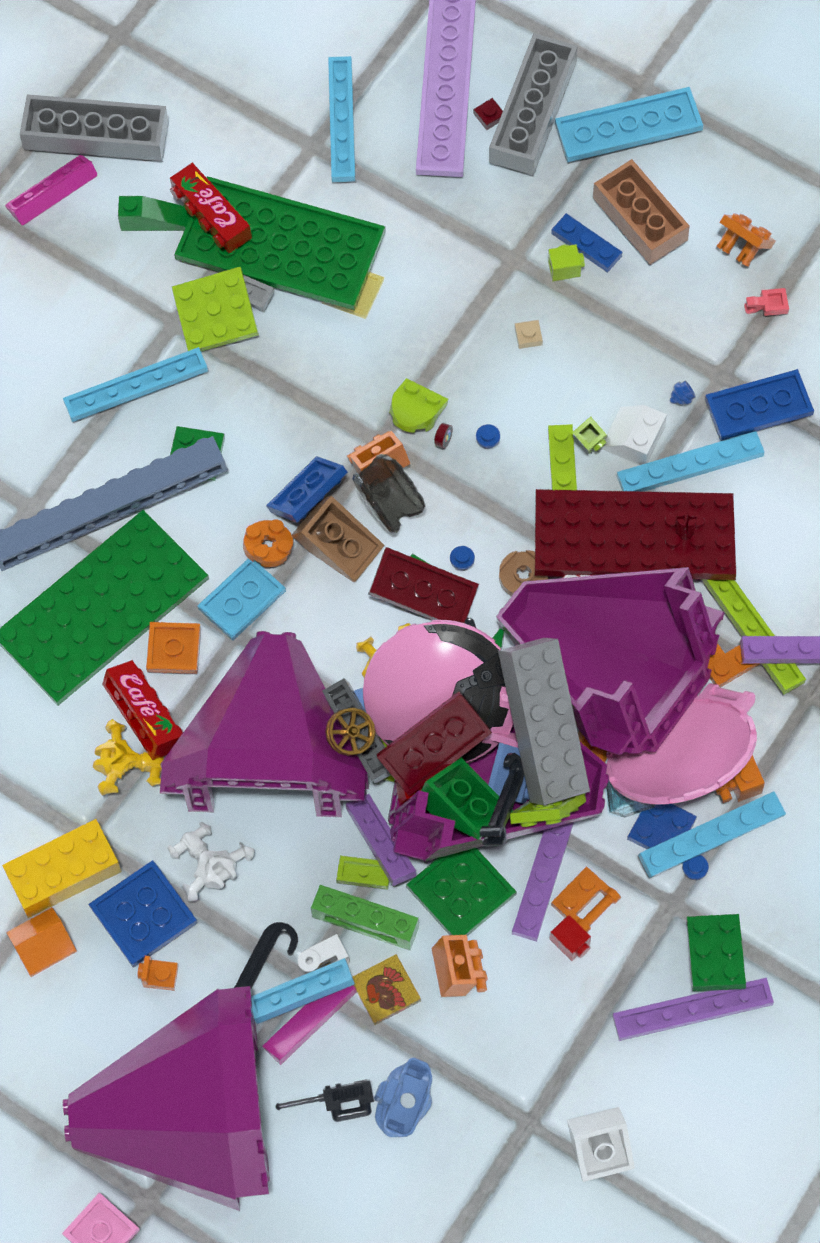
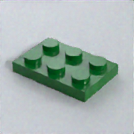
[687,914,746,992]

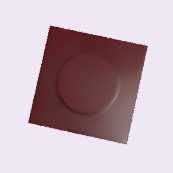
[473,98,503,130]

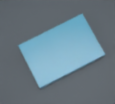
[197,559,286,641]

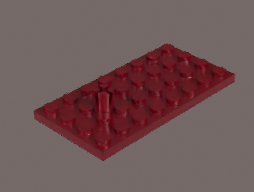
[535,489,736,580]

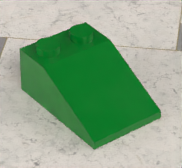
[421,758,513,840]

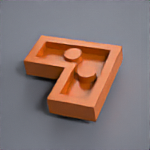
[708,644,760,688]

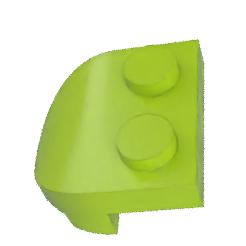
[389,378,449,433]

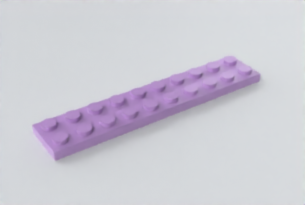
[416,0,476,177]

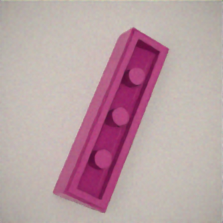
[5,155,97,225]
[262,985,357,1065]

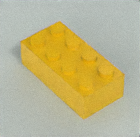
[2,819,122,918]

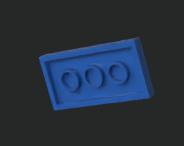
[705,369,814,441]

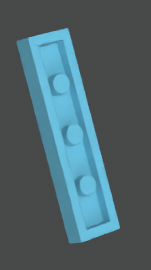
[251,958,355,1024]

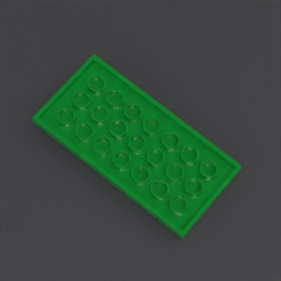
[174,176,386,311]
[0,510,209,706]

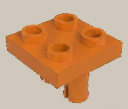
[717,213,776,267]

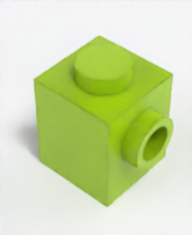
[548,244,585,281]
[572,416,608,452]

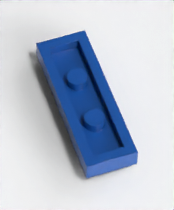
[551,213,623,273]

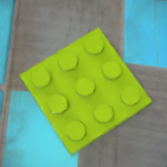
[171,267,259,352]

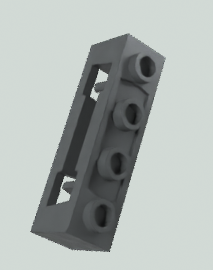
[322,678,391,783]

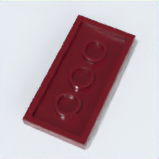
[368,547,479,623]
[376,691,492,796]

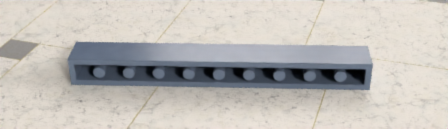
[0,436,228,571]

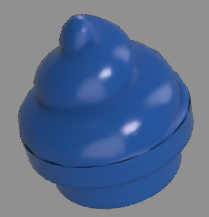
[670,380,696,405]

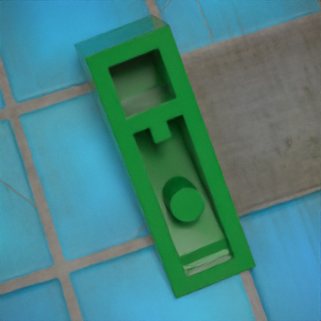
[118,196,191,231]

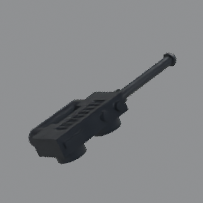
[275,1079,374,1122]

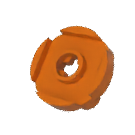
[243,519,293,567]

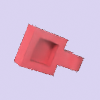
[744,288,789,316]

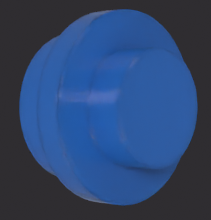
[476,424,500,448]
[450,546,475,570]
[682,855,709,880]

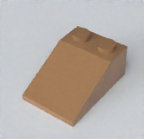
[291,496,385,582]

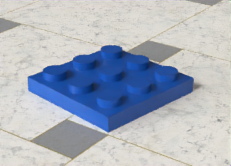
[88,860,198,968]

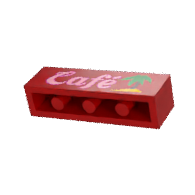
[170,162,252,253]
[102,660,183,760]

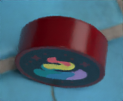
[434,423,453,449]

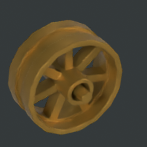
[325,708,375,756]

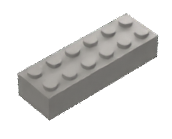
[489,33,578,175]
[19,94,168,161]
[498,638,590,805]

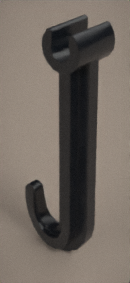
[480,753,524,845]
[234,922,298,989]

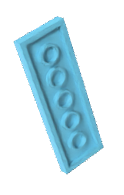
[555,87,703,163]

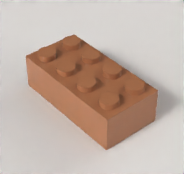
[593,159,690,265]

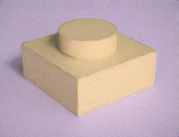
[515,320,543,349]

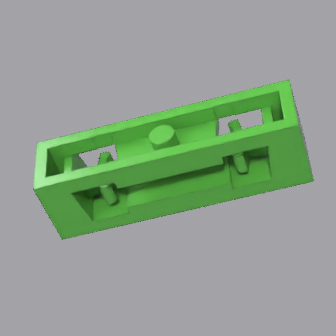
[311,885,419,950]

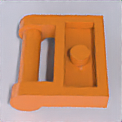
[551,866,621,932]

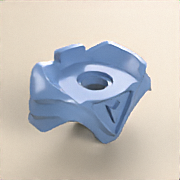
[374,1058,432,1137]

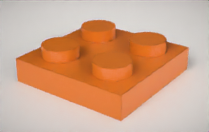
[146,622,201,674]

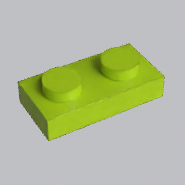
[336,855,389,890]

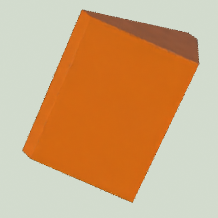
[6,907,77,977]

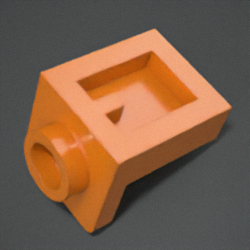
[138,955,178,991]

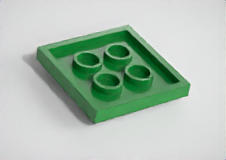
[406,848,517,936]

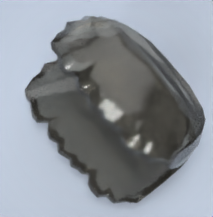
[352,454,426,534]

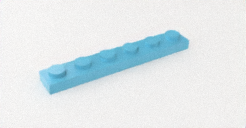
[328,56,355,182]
[63,347,208,422]
[617,431,765,491]
[638,791,786,878]

